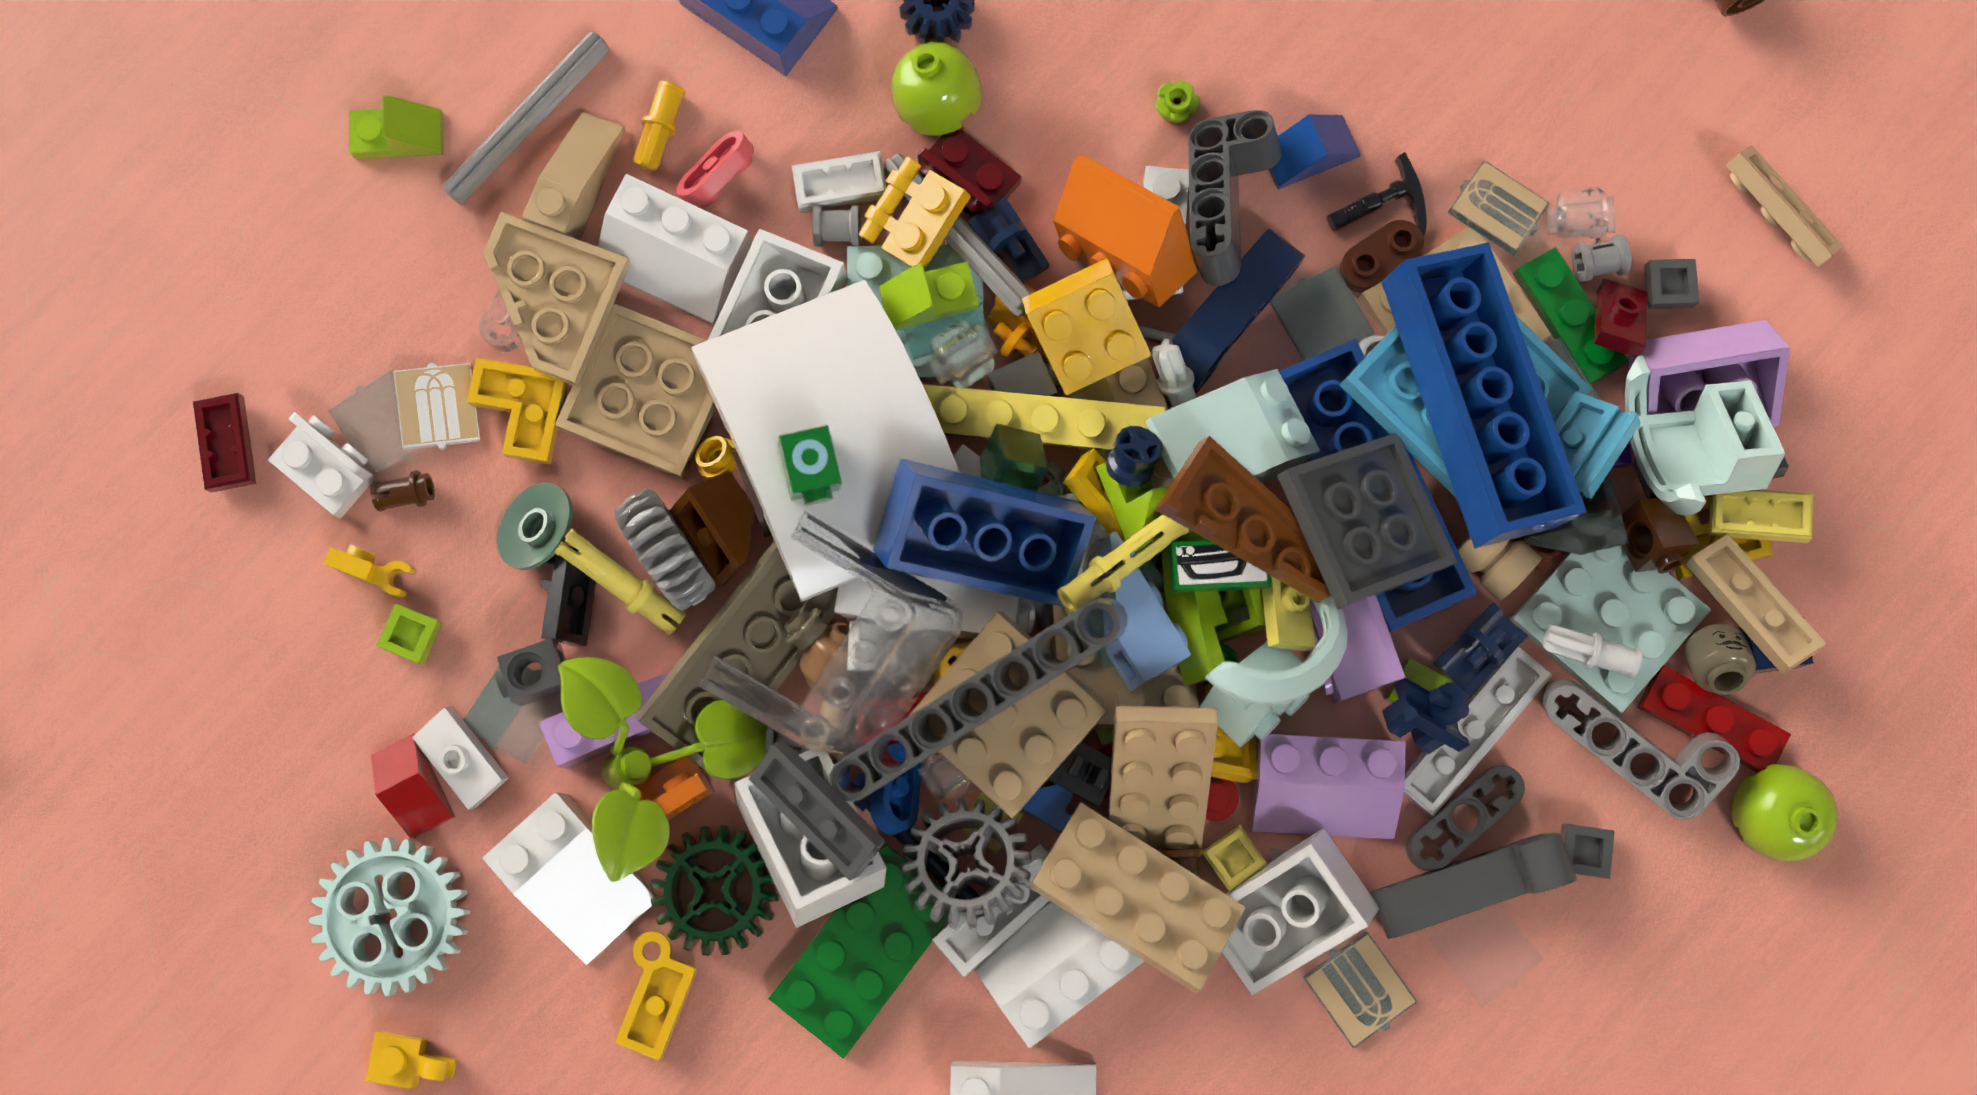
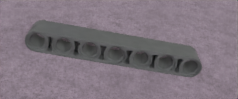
[830,598,1128,802]

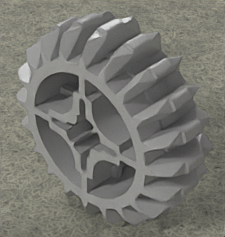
[615,488,715,611]
[901,798,1032,930]

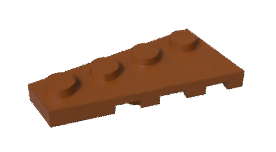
[1155,436,1331,603]

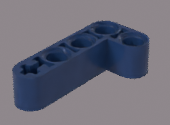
[1156,228,1306,394]

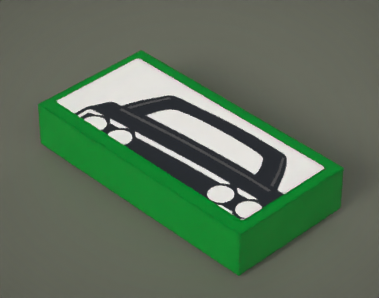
[1168,540,1271,593]

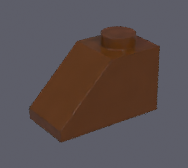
[669,472,755,587]

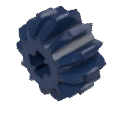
[899,0,975,44]

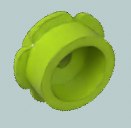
[1155,80,1200,124]

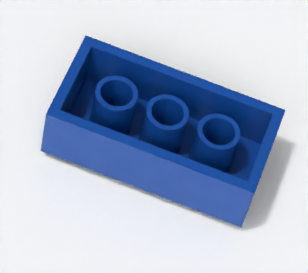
[873,458,1097,607]

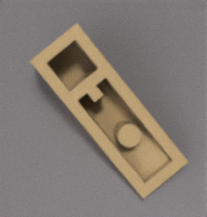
[522,112,625,240]

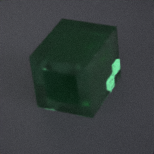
[979,424,1048,491]

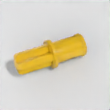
[633,81,685,171]

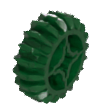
[650,825,780,956]

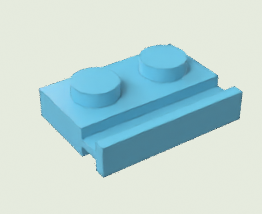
[1555,391,1641,499]

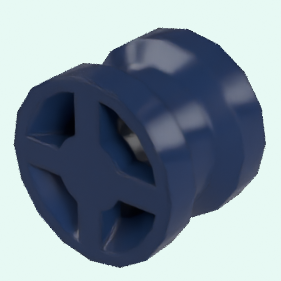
[1106,426,1163,487]

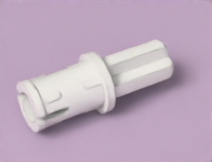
[1152,339,1197,408]
[1542,624,1643,678]

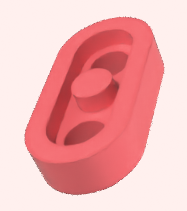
[677,130,754,208]

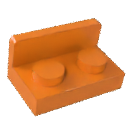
[634,756,715,821]

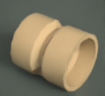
[1457,535,1542,602]

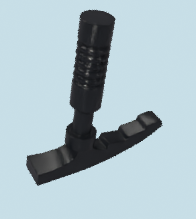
[1326,152,1427,237]

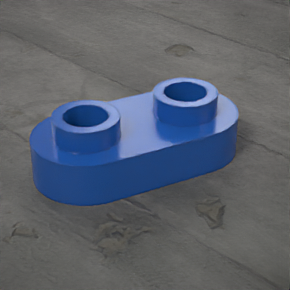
[870,742,922,835]

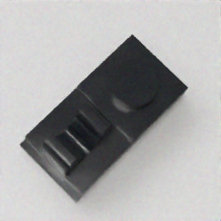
[541,546,596,647]
[1048,742,1112,806]

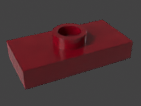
[1594,278,1647,357]
[193,393,256,493]

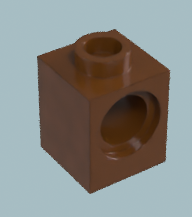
[1611,498,1699,574]

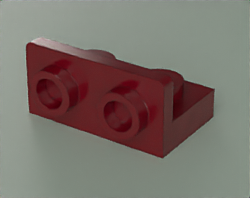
[917,128,1022,217]

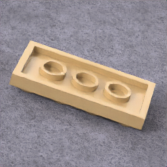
[1107,706,1218,850]
[1029,802,1246,994]

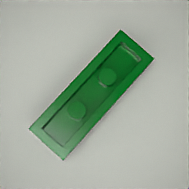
[1513,247,1629,385]

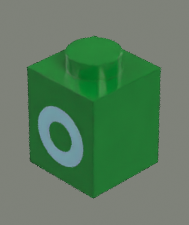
[778,425,842,506]

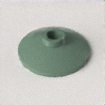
[497,483,573,570]

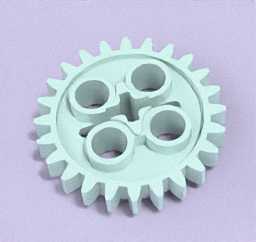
[309,838,470,996]

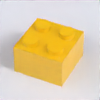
[1022,258,1152,396]

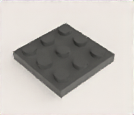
[1277,433,1458,610]

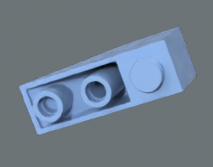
[1097,531,1192,692]

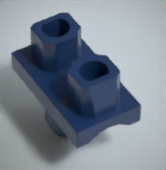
[967,197,1049,284]
[1433,603,1528,696]
[1382,677,1470,754]

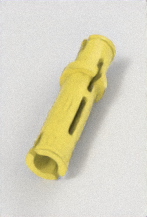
[1057,514,1189,613]
[554,529,686,636]

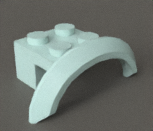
[1625,355,1786,516]
[1199,596,1348,748]

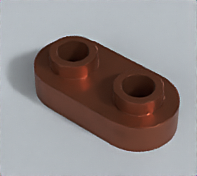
[1339,220,1424,293]

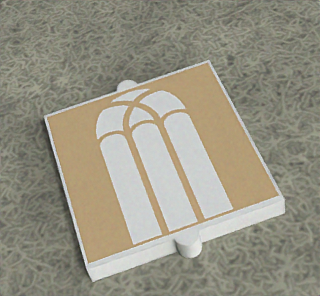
[393,362,481,450]

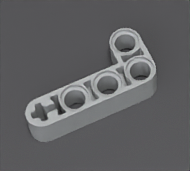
[1542,679,1740,820]

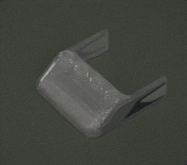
[699,510,963,755]

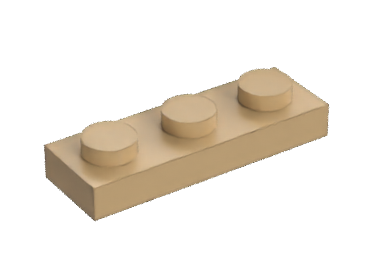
[1726,146,1843,267]
[1686,534,1826,675]

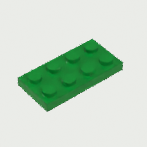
[768,844,956,1059]

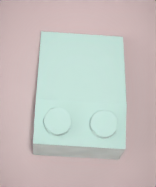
[1145,369,1320,483]

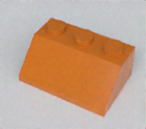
[1053,153,1197,307]

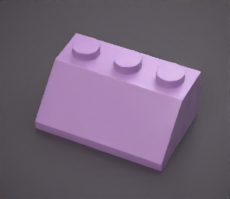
[1628,320,1790,427]
[1309,595,1405,704]
[1251,734,1405,839]

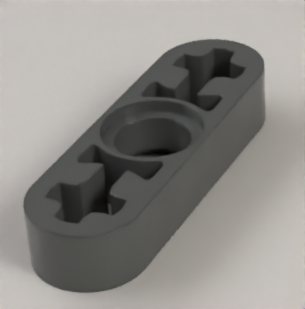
[1406,766,1525,870]

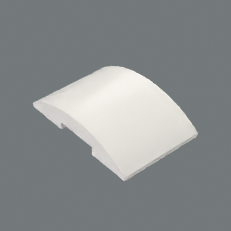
[691,280,959,602]

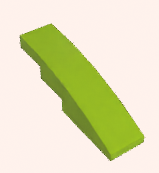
[1162,529,1228,686]

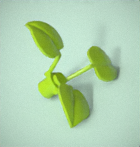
[558,657,768,882]

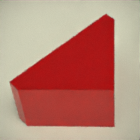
[371,733,455,839]

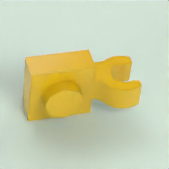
[323,545,417,598]
[365,1031,457,1089]

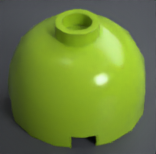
[891,42,983,136]
[1731,764,1838,862]

